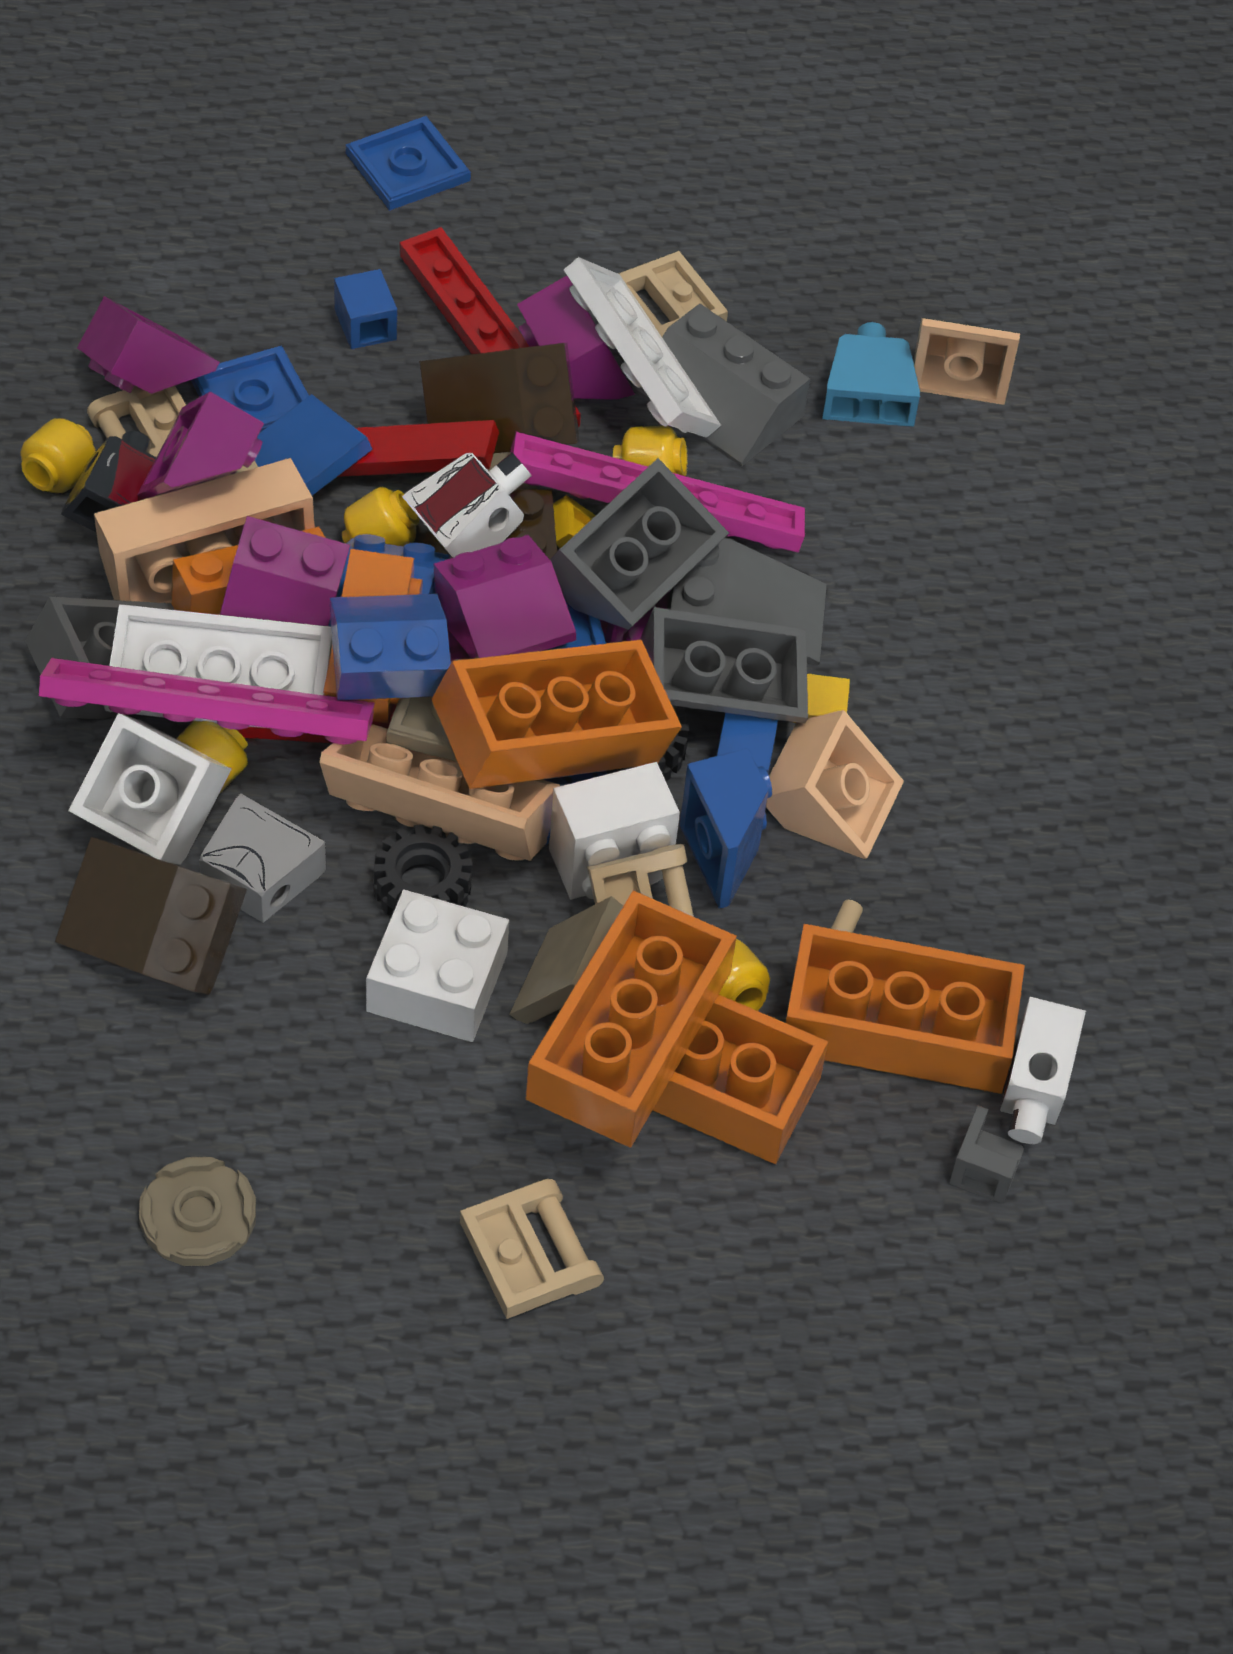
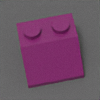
[517,276,635,400]
[77,296,220,394]
[137,392,264,499]
[220,516,350,626]
[433,535,576,659]

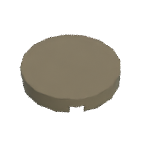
[139,1157,256,1266]

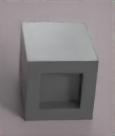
[949,1105,1024,1204]

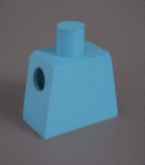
[822,322,920,427]

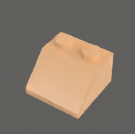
[913,318,1020,405]
[766,710,904,859]

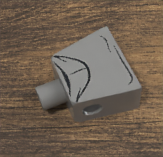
[199,793,326,923]

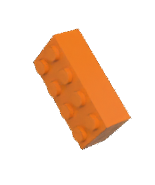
[431,640,682,789]
[526,890,737,1148]
[785,924,1025,1094]
[653,995,829,1164]

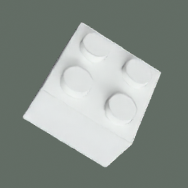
[68,713,232,865]
[549,762,680,900]
[366,889,509,1042]

